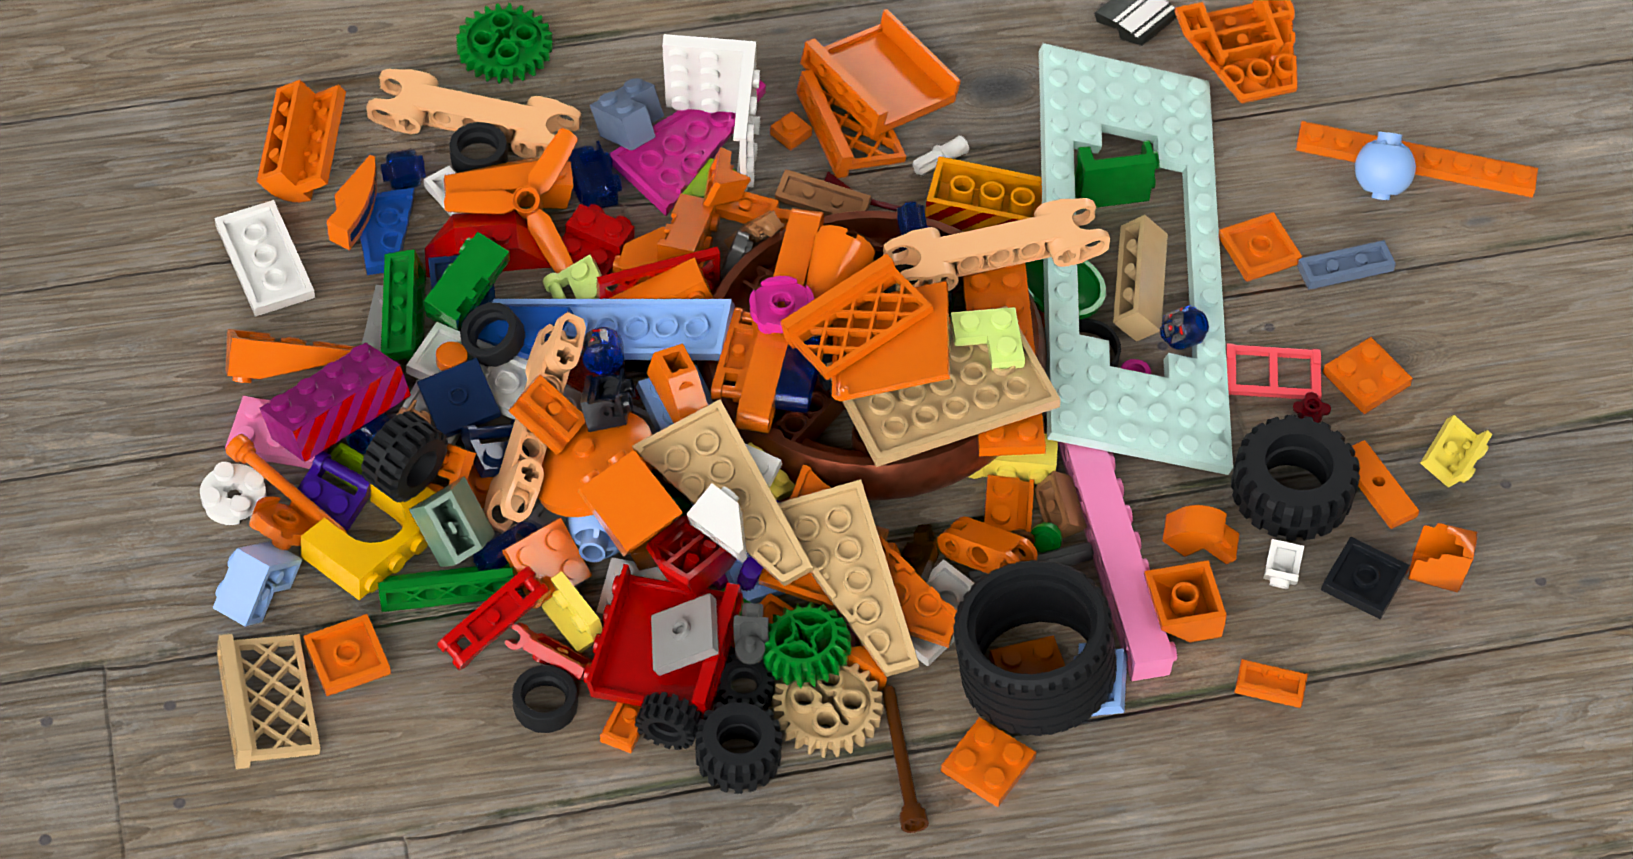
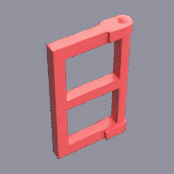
[1226,343,1322,400]

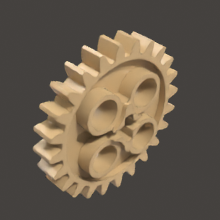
[772,663,883,758]

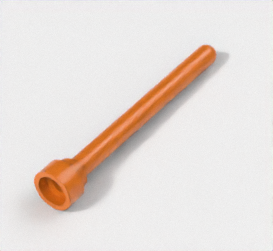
[226,434,347,534]

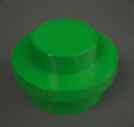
[1031,522,1062,553]

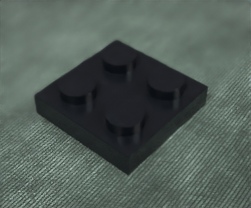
[1321,536,1410,620]

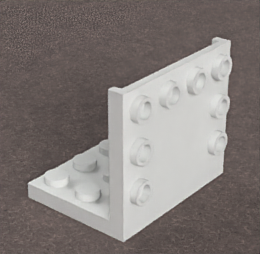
[662,34,760,192]

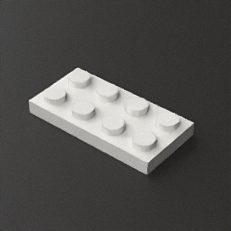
[215,200,315,317]

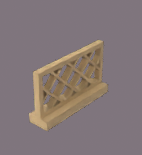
[217,634,320,769]

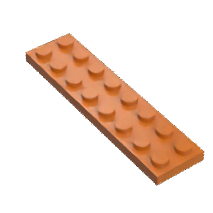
[962,263,1046,456]

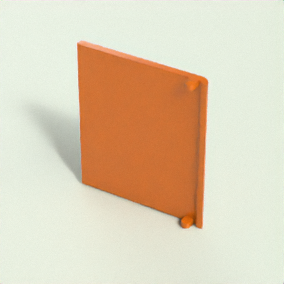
[832,281,950,401]

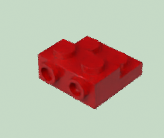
[561,204,635,276]

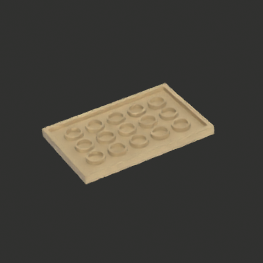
[827,306,1060,467]

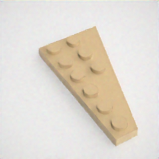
[632,399,814,586]
[778,480,919,677]

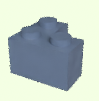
[590,78,664,151]

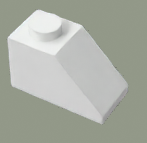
[686,484,747,563]

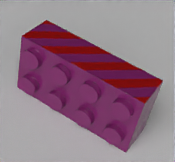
[260,342,411,462]

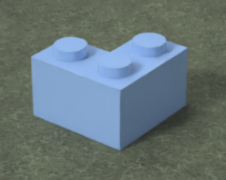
[213,541,303,627]

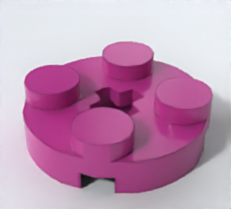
[749,276,814,334]

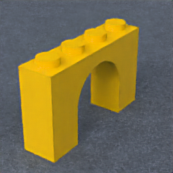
[301,484,435,600]

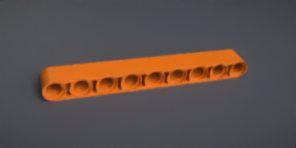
[736,208,824,433]

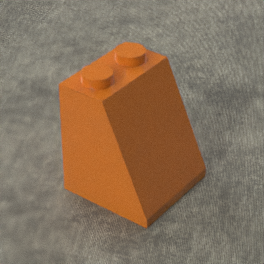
[577,450,683,557]

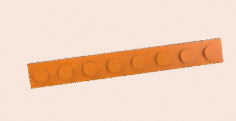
[1295,121,1538,198]

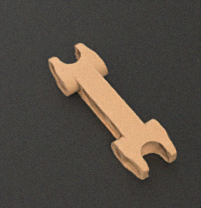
[366,69,582,159]
[883,198,1110,291]
[484,312,586,533]

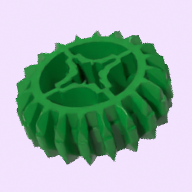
[762,602,852,688]

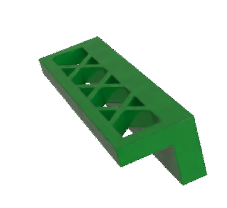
[381,249,426,362]
[378,563,514,612]

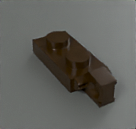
[901,524,939,583]

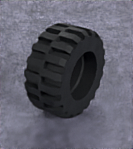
[1231,415,1360,541]

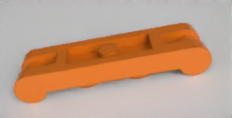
[711,307,759,403]

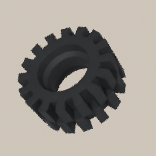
[715,654,775,709]
[635,692,702,750]

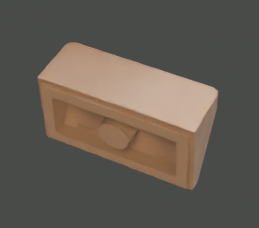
[1034,471,1087,539]

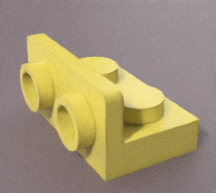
[541,571,603,653]

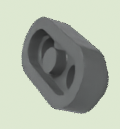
[720,229,754,282]

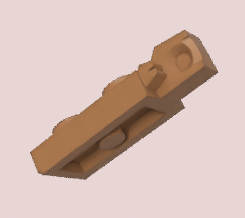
[724,210,784,248]

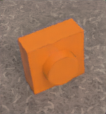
[770,111,813,151]

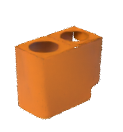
[1408,523,1478,593]

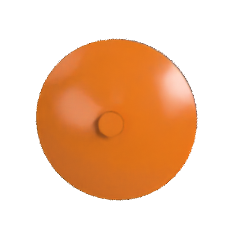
[537,412,653,517]

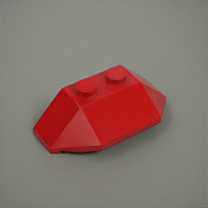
[424,210,551,277]
[646,515,737,597]

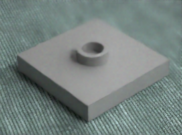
[651,593,719,676]

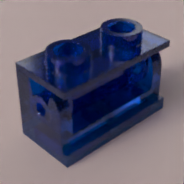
[568,141,622,209]

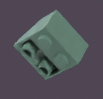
[409,476,496,567]

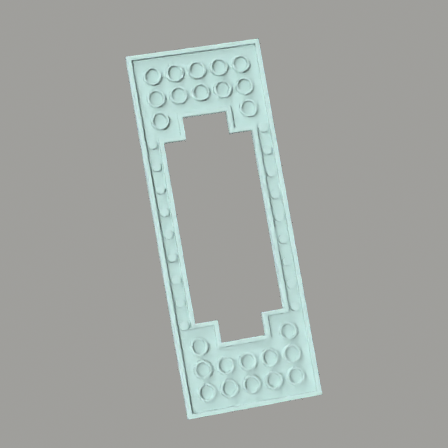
[1039,43,1233,475]

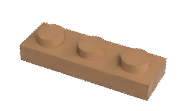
[775,169,872,216]

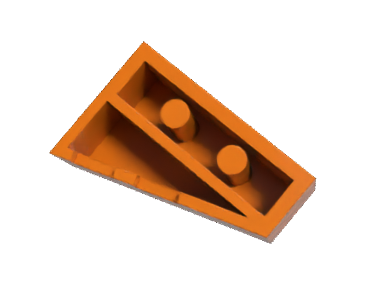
[657,193,720,268]

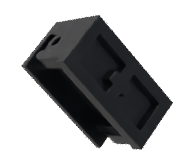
[580,368,636,432]

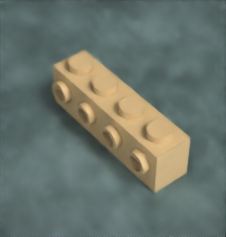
[1113,215,1168,342]

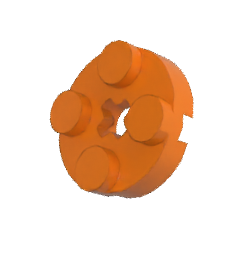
[249,496,317,550]

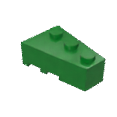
[423,232,510,332]

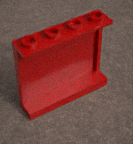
[584,564,744,718]

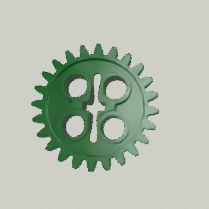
[456,3,553,84]

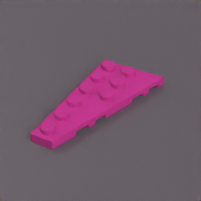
[608,80,766,216]

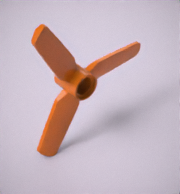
[444,128,578,274]

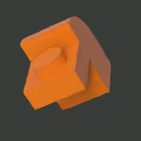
[1162,505,1240,564]

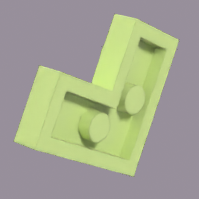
[950,307,1025,370]

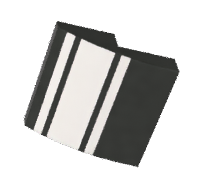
[1094,0,1177,46]

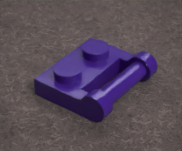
[297,451,371,532]

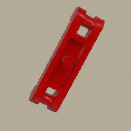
[437,566,551,671]

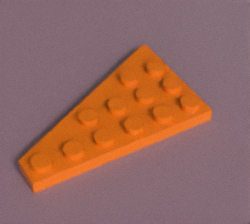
[758,464,958,648]

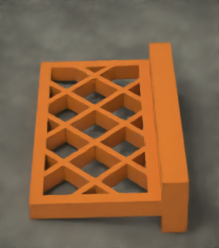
[796,70,907,178]
[780,253,934,380]

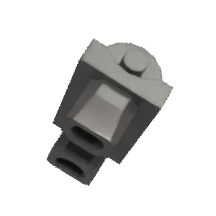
[733,603,769,664]

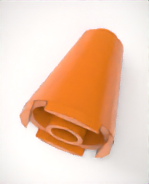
[805,225,875,299]

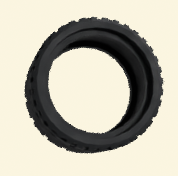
[954,560,1117,736]

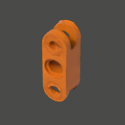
[937,516,1038,574]

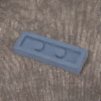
[1297,240,1396,290]

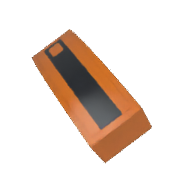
[327,154,377,250]

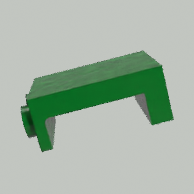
[1074,140,1159,210]

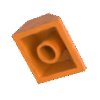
[1144,560,1227,642]

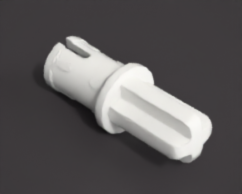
[912,135,969,176]

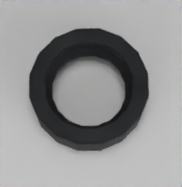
[449,122,508,173]
[460,302,525,367]
[512,665,578,733]

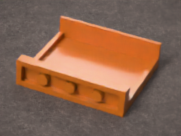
[800,9,961,137]

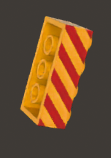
[925,156,1042,232]

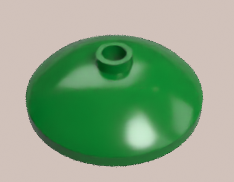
[1025,259,1106,319]

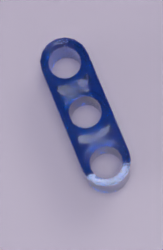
[775,335,821,414]

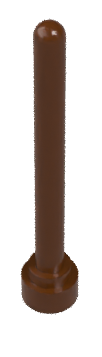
[882,685,929,833]

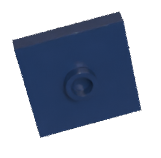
[417,358,501,438]

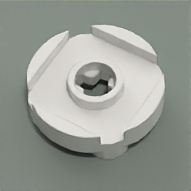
[200,462,267,525]

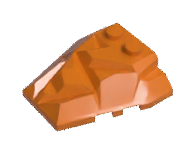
[1174,0,1298,103]

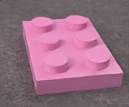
[225,396,328,469]

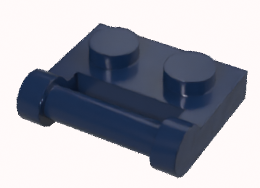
[461,420,529,478]

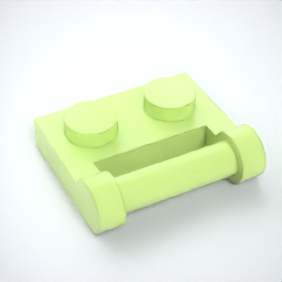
[543,255,608,299]

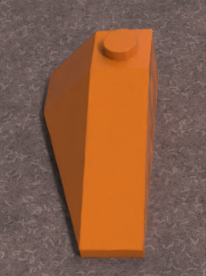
[444,157,574,209]
[226,329,356,383]

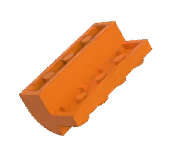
[257,79,346,202]

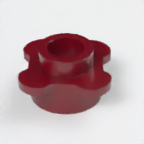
[1293,392,1331,423]

